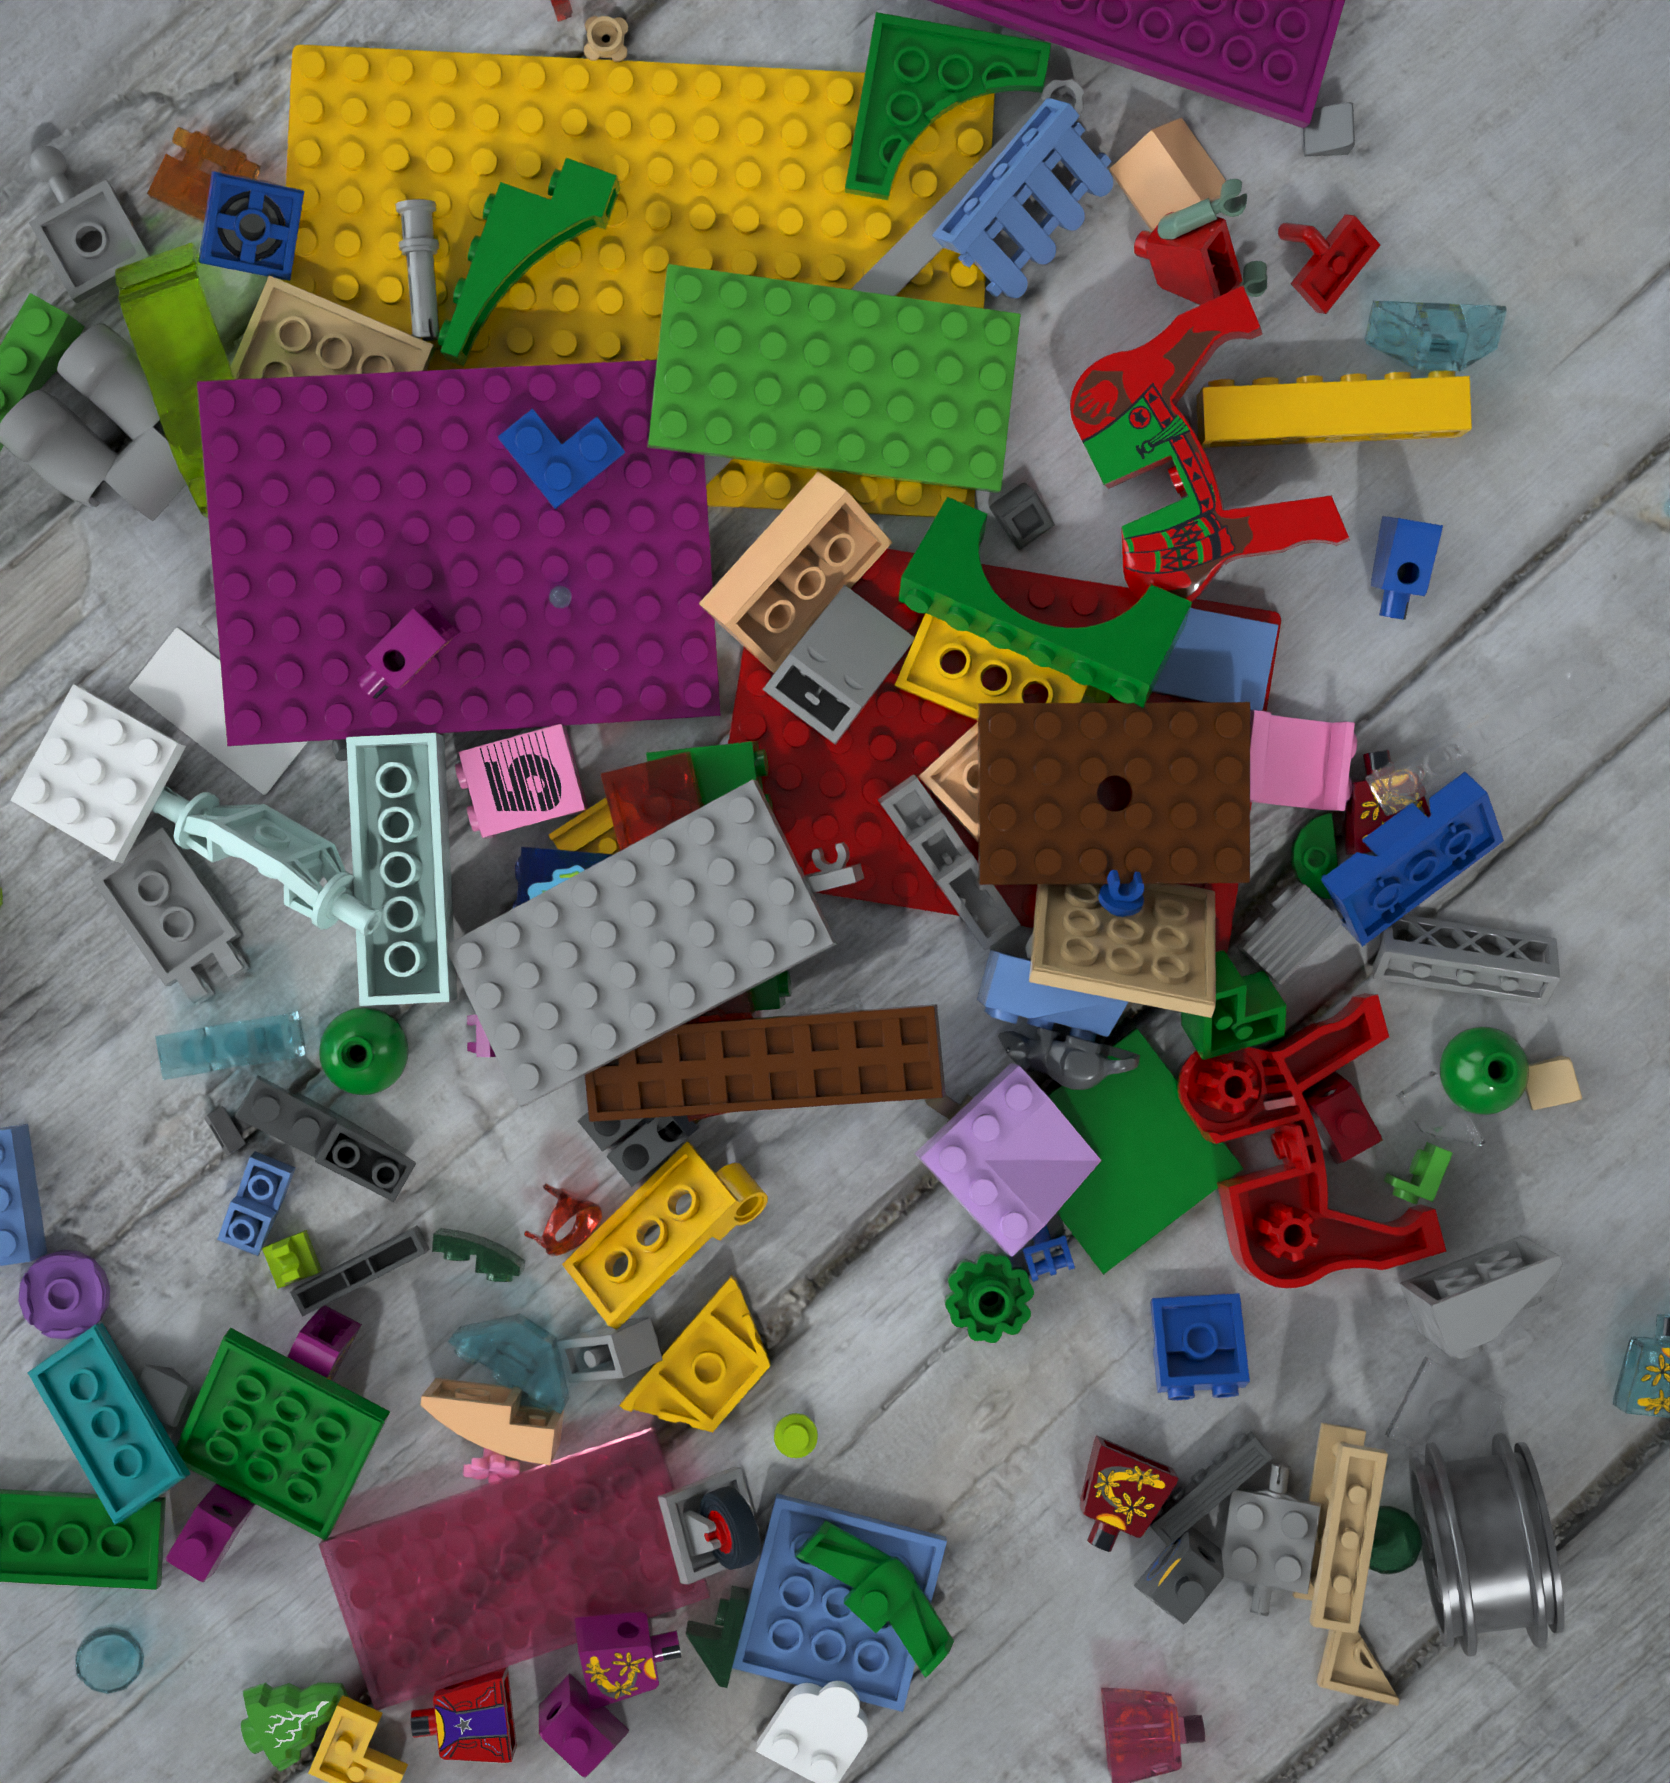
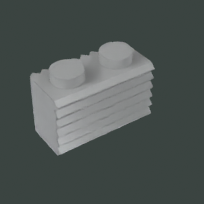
[1237,885,1343,985]

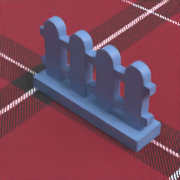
[932,98,1113,298]

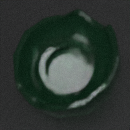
[1369,1506,1423,1575]

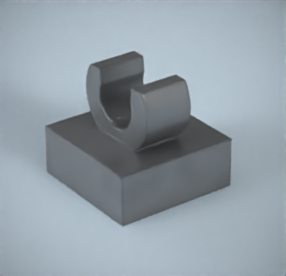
[204,1106,252,1156]

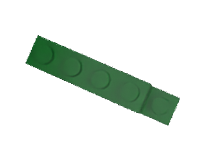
[438,158,620,366]

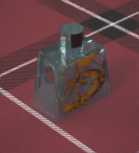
[1613,1314,1670,1418]

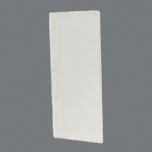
[129,628,308,795]

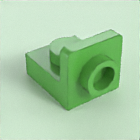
[1384,1142,1453,1205]

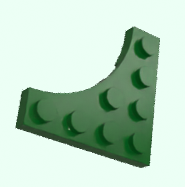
[845,12,1051,200]

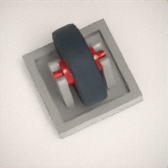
[658,1467,763,1585]

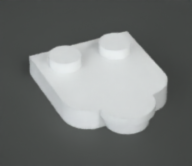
[756,1681,869,1783]

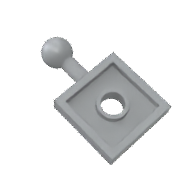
[29,146,154,304]

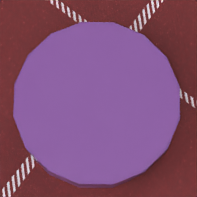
[18,1250,110,1339]

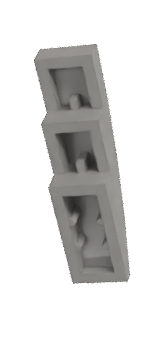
[878,774,1021,950]

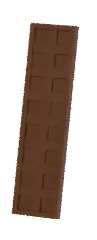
[585,1004,946,1122]

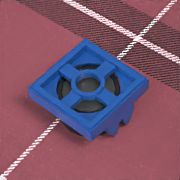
[198,171,304,281]

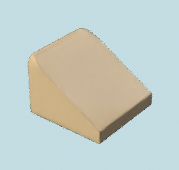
[1526,1055,1582,1110]

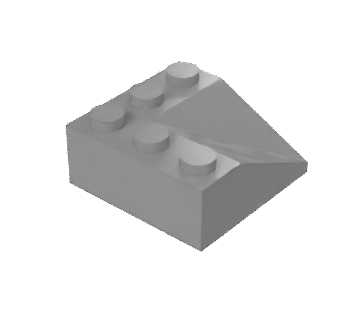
[1399,1236,1563,1359]

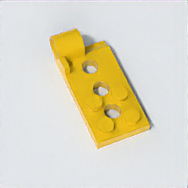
[895,613,1089,721]
[562,1142,768,1330]

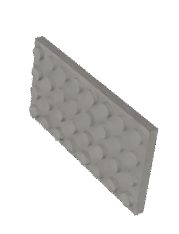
[448,780,838,1107]

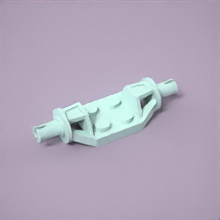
[152,786,382,936]

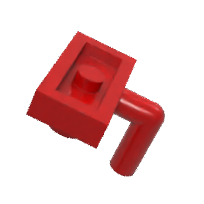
[1278,214,1381,314]

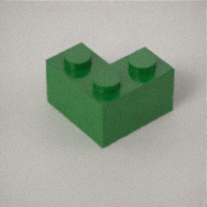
[1181,950,1287,1060]

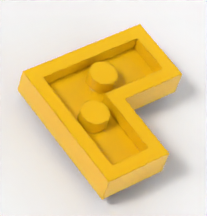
[308,1695,408,1783]

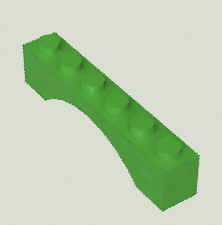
[0,293,85,452]

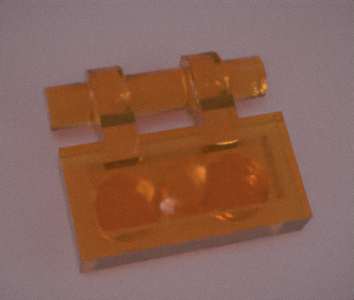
[147,127,260,223]

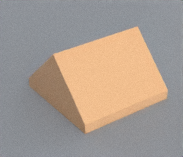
[1109,118,1226,231]

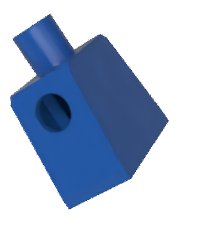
[1371,516,1443,620]

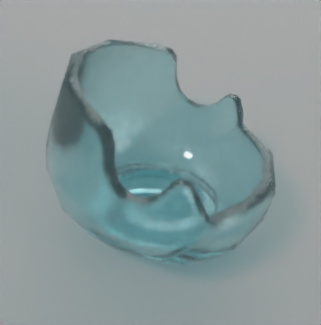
[75,1624,144,1694]

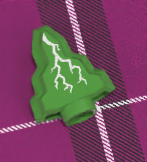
[241,1682,349,1772]

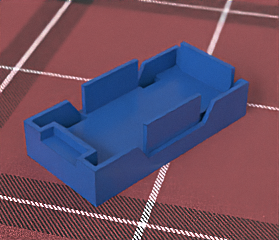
[1321,772,1504,947]

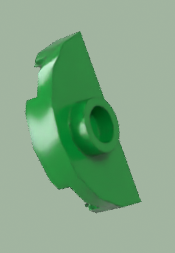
[1290,813,1338,899]

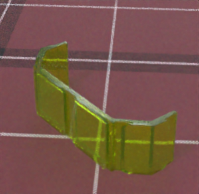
[115,242,235,518]

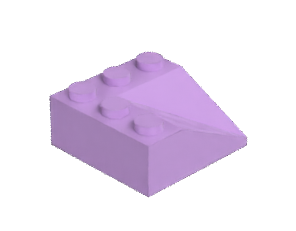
[914,1063,1101,1257]

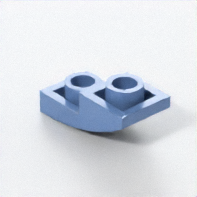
[217,1151,296,1256]

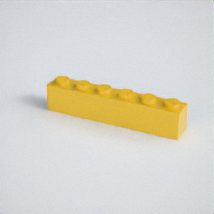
[1196,370,1472,448]

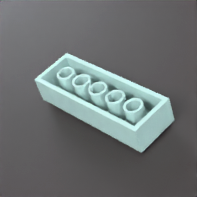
[346,733,457,1006]

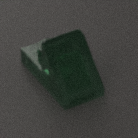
[686,1585,749,1688]

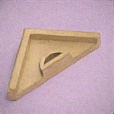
[1316,1629,1400,1706]

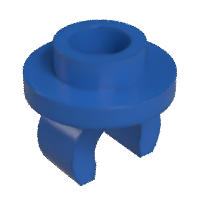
[1098,870,1144,917]

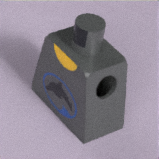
[1134,1526,1224,1625]

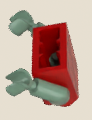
[1134,179,1268,305]

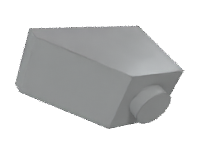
[557,1318,662,1383]

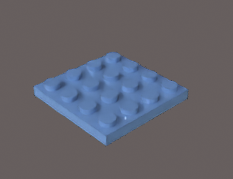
[732,1493,947,1712]

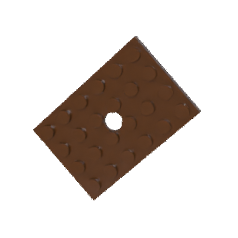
[978,702,1250,885]

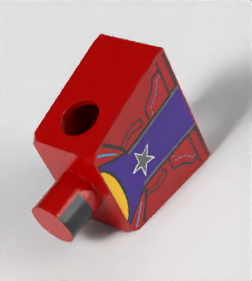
[411,1664,517,1763]

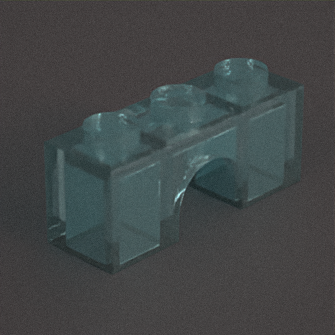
[155,1011,307,1080]

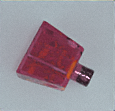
[1101,1687,1205,1783]

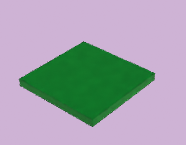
[1047,1027,1244,1275]
[176,1327,390,1541]

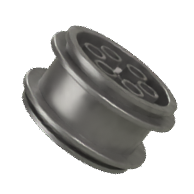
[1409,1433,1565,1657]

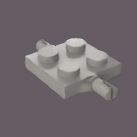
[1222,1463,1321,1616]

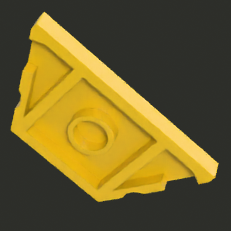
[619,1275,771,1433]

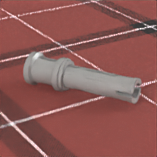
[395,199,439,341]

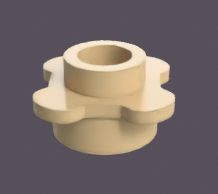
[584,16,628,62]

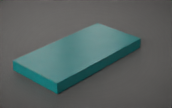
[27,1323,191,1525]

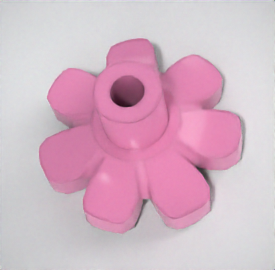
[463,1447,520,1483]

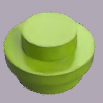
[774,1413,818,1458]

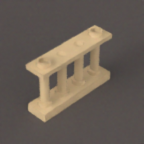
[1292,1423,1388,1634]

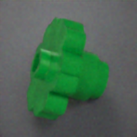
[944,1251,1034,1343]

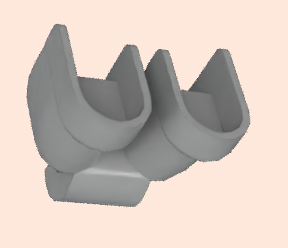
[0,323,202,521]

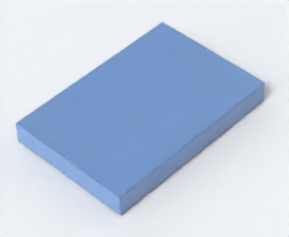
[1151,608,1279,711]

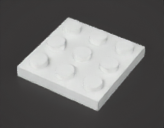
[10,684,186,863]

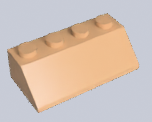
[699,471,893,673]

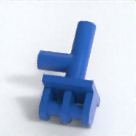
[1022,1224,1075,1282]

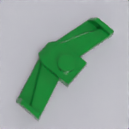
[795,1520,954,1678]

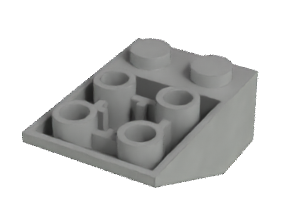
[763,585,915,745]

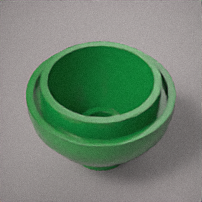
[319,1007,409,1095]
[1440,1027,1529,1115]

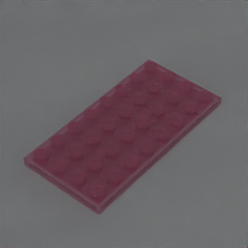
[318,1427,711,1710]

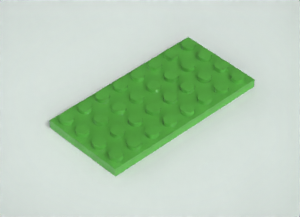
[647,264,1021,493]

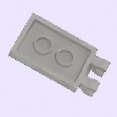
[91,827,251,1004]

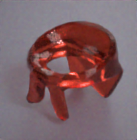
[524,1183,602,1257]

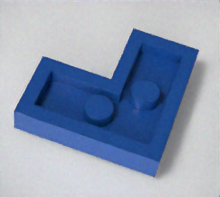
[498,409,626,510]

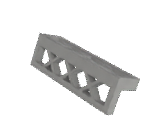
[1372,915,1560,1006]

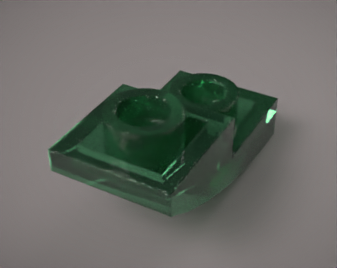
[432,1228,525,1282]

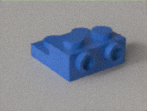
[1150,1293,1250,1401]

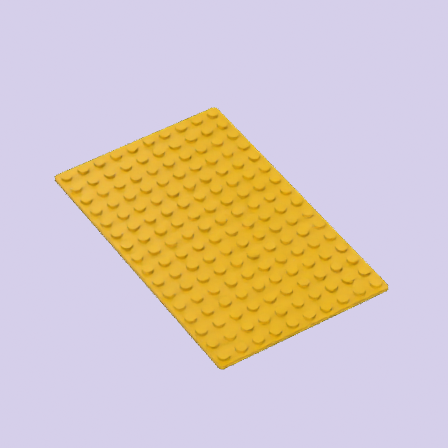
[281,45,995,517]

